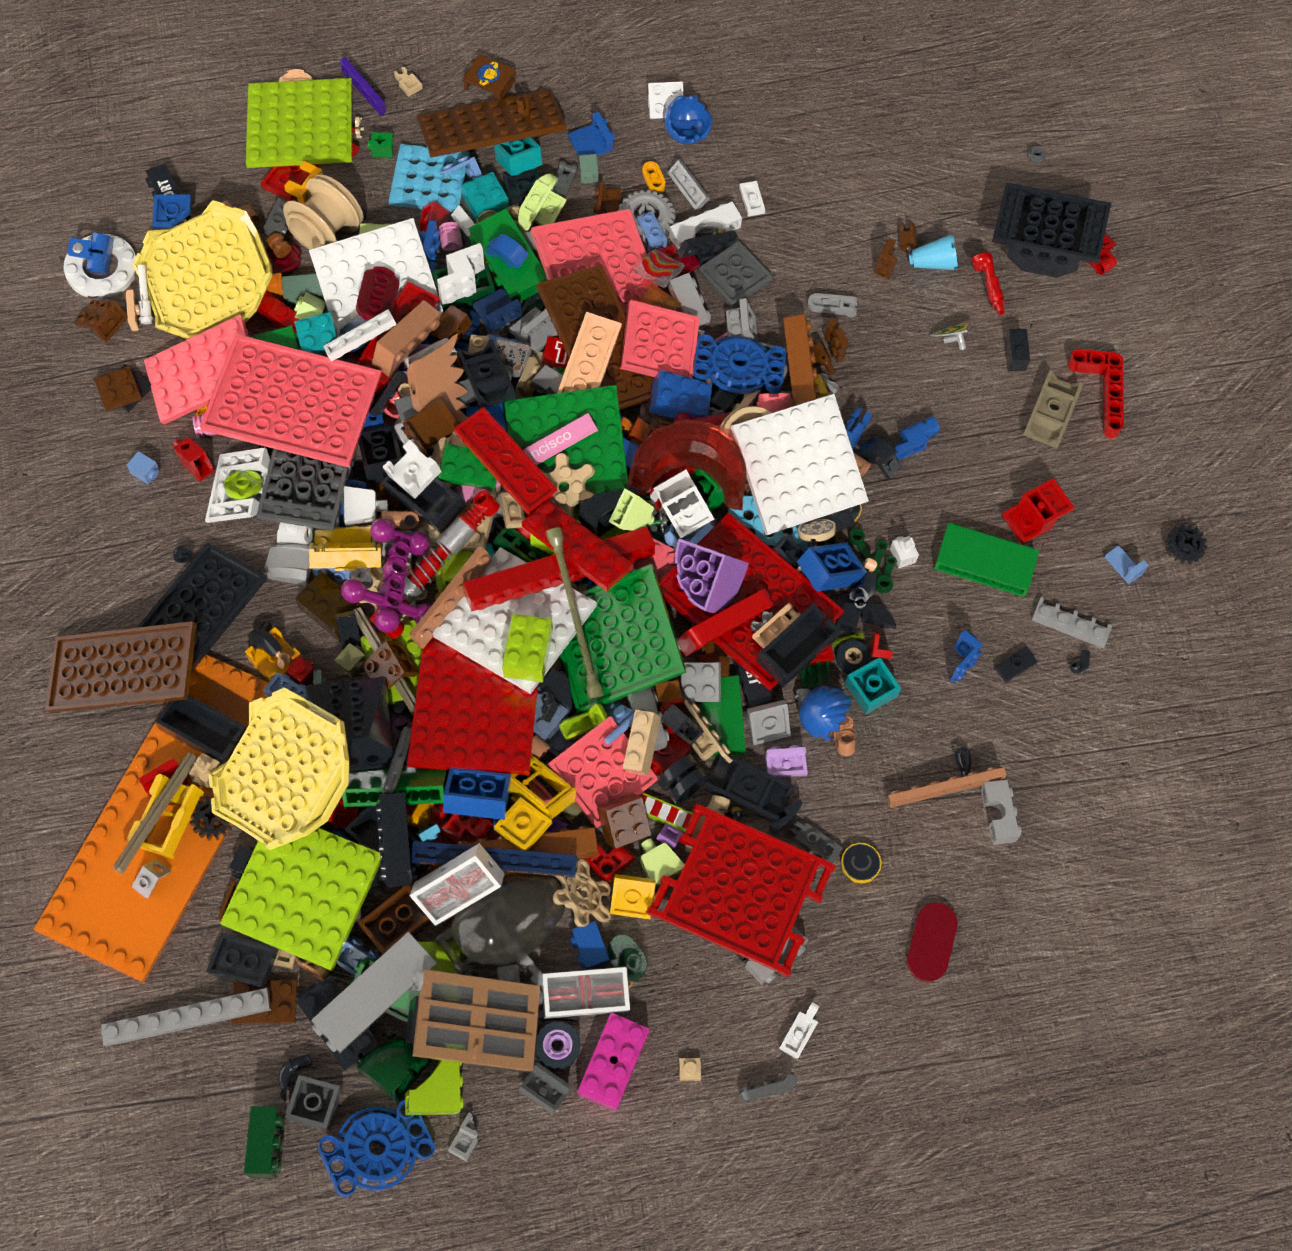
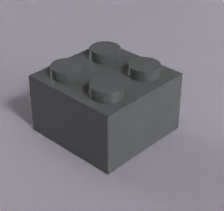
[285,1075,342,1132]

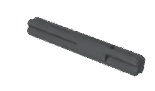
[383,727,412,794]

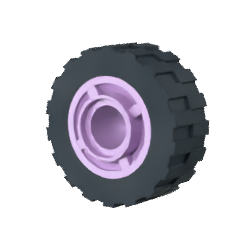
[535,1021,581,1070]

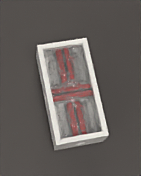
[410,843,505,926]
[541,967,630,1019]

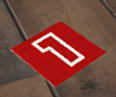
[541,336,569,369]

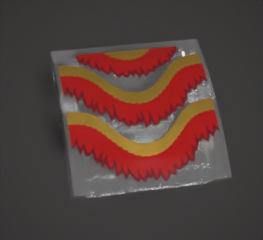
[634,249,685,288]

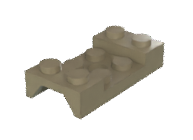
[1023,370,1084,448]

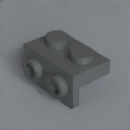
[518,1063,571,1115]

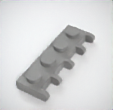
[1032,596,1113,648]

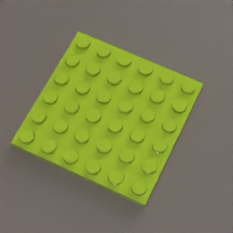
[246,78,352,168]
[220,828,381,971]

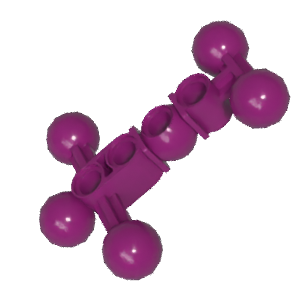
[341,518,432,633]

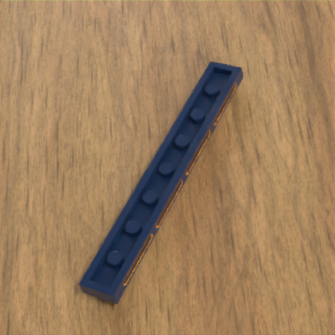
[410,841,578,878]

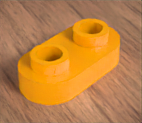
[642,161,666,194]
[411,803,439,829]

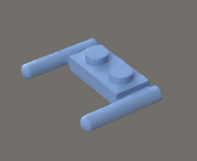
[603,701,635,744]

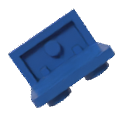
[568,112,615,157]
[950,630,983,684]

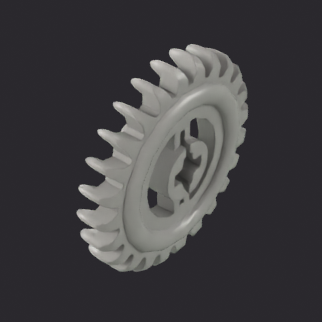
[618,190,675,241]

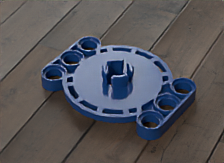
[693,334,786,394]
[318,1100,435,1198]

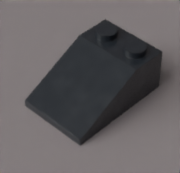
[579,486,638,537]

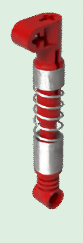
[369,490,500,639]

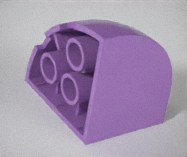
[675,539,749,613]

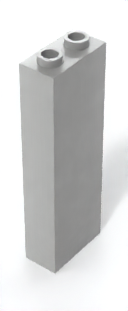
[311,932,436,1053]

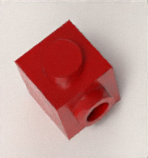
[286,656,314,686]

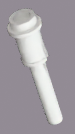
[138,265,154,324]

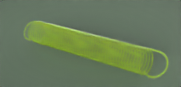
[833,632,868,647]

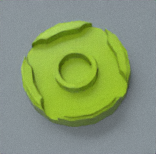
[224,470,263,499]

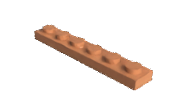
[409,546,493,649]
[887,766,1007,808]

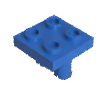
[418,220,441,263]

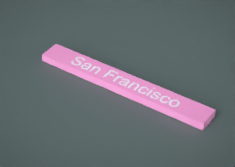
[456,413,598,504]

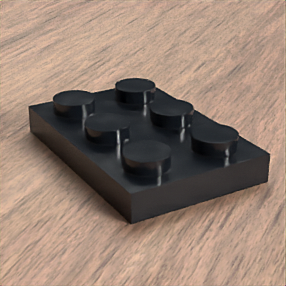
[206,933,279,989]

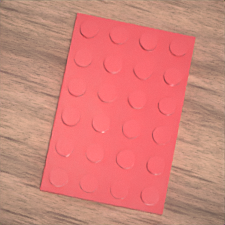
[144,315,249,425]

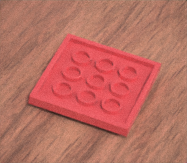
[620,300,700,379]
[547,716,659,828]

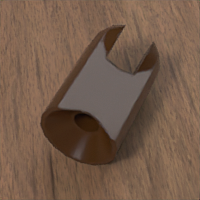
[899,221,917,253]

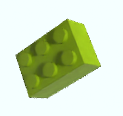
[502,614,553,682]

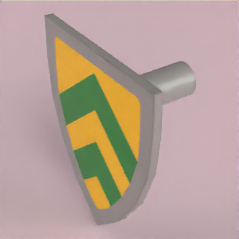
[930,321,973,350]

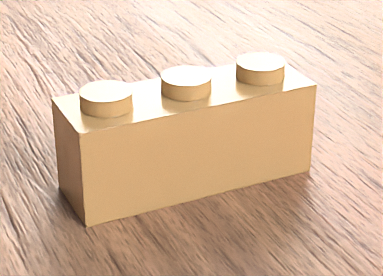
[623,710,661,776]

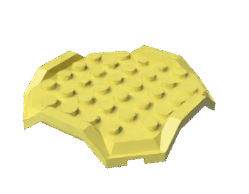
[132,200,273,339]
[208,688,349,850]

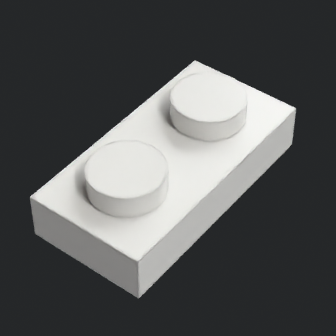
[739,181,765,216]

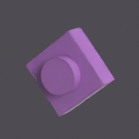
[656,823,683,849]

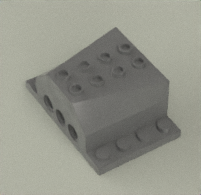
[256,448,355,531]

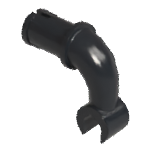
[278,1054,313,1102]

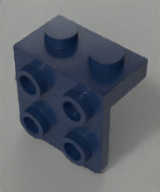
[473,289,522,333]

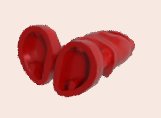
[971,252,1005,315]

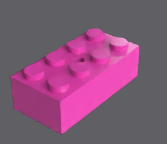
[578,1013,650,1112]

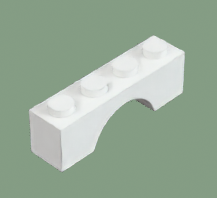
[669,202,742,250]

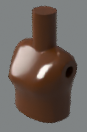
[811,342,836,376]

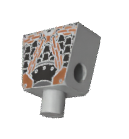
[496,339,532,381]

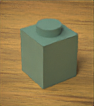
[579,154,598,183]

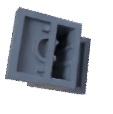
[533,688,581,758]

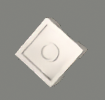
[383,440,442,498]

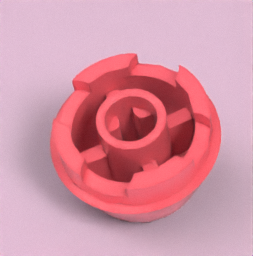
[756,393,793,413]

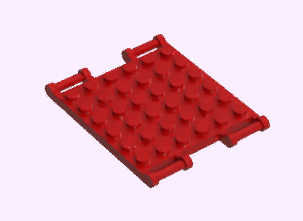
[645,804,836,977]

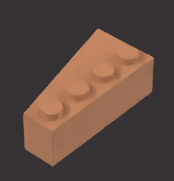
[372,300,441,377]

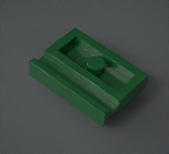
[800,660,831,690]

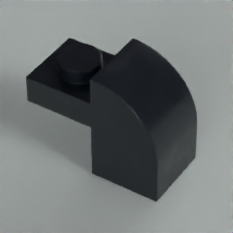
[859,438,902,478]

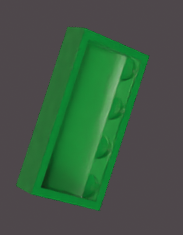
[701,676,746,756]

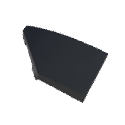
[861,603,896,629]

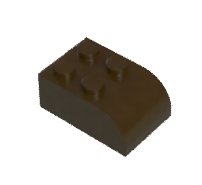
[295,572,366,642]

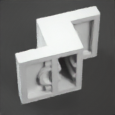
[437,243,485,305]
[653,470,714,538]

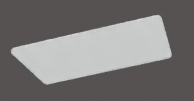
[451,205,475,236]

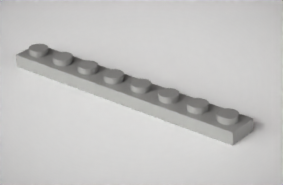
[101,988,271,1047]

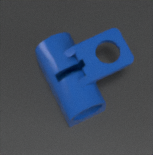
[67,233,114,275]

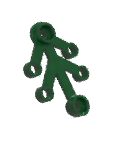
[849,528,897,594]

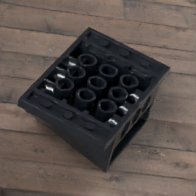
[992,182,1111,278]
[305,676,411,773]

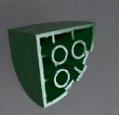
[356,1038,433,1103]

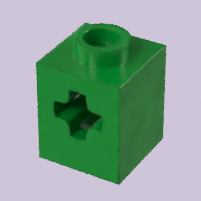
[368,132,394,158]

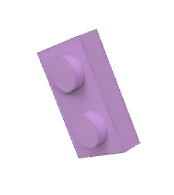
[765,745,808,778]

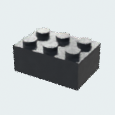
[359,424,401,485]

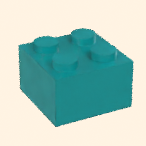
[494,137,542,176]
[461,172,509,222]
[294,312,338,357]
[844,657,901,715]

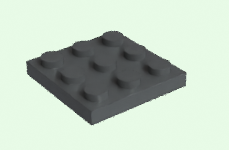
[698,241,773,308]

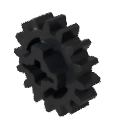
[1165,524,1208,564]
[190,796,232,841]

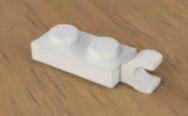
[779,1002,820,1059]

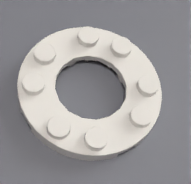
[64,234,136,299]

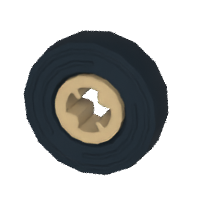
[836,640,871,674]

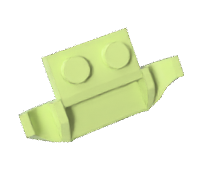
[518,174,567,232]

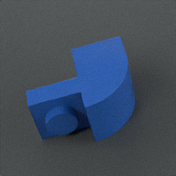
[485,234,529,268]

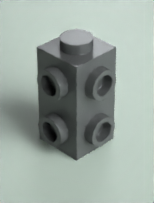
[261,197,288,238]

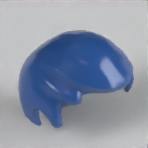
[665,95,712,144]
[799,685,851,741]

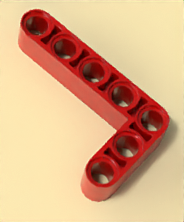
[1067,349,1124,439]
[677,588,775,657]

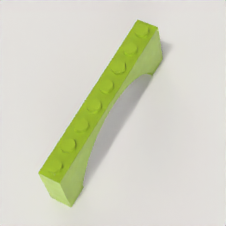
[405,942,463,1115]

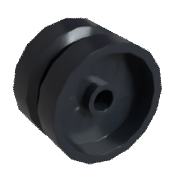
[658,754,709,804]

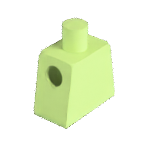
[609,489,654,531]
[640,838,685,889]

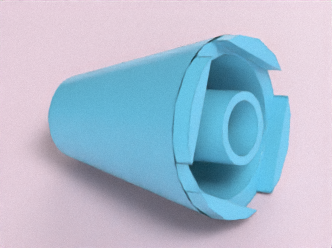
[909,234,958,270]

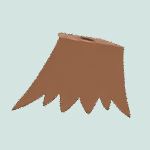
[407,333,468,423]

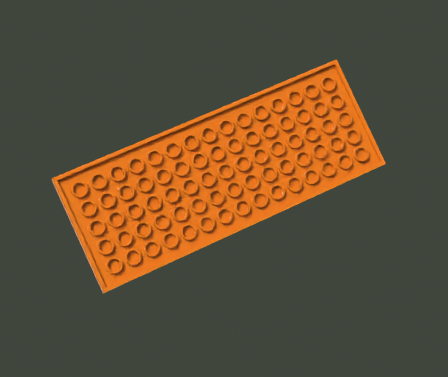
[33,655,269,983]

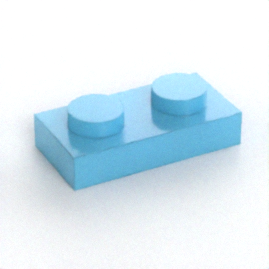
[415,823,440,842]

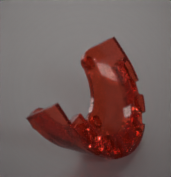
[628,420,746,511]

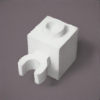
[890,536,919,569]

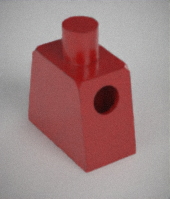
[173,438,214,482]

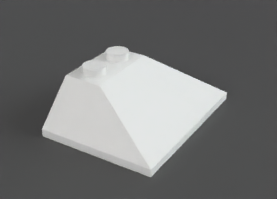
[205,448,270,523]

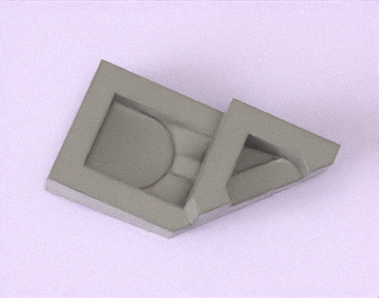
[448,1113,478,1162]

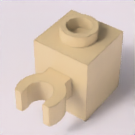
[189,753,221,788]

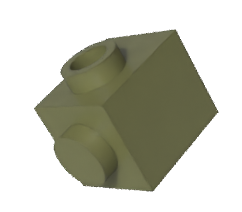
[334,643,366,678]

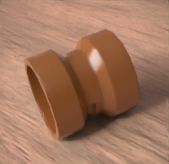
[266,233,291,258]

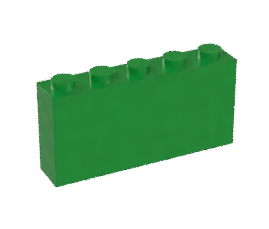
[468,208,547,302]
[934,523,1039,597]
[342,766,449,807]

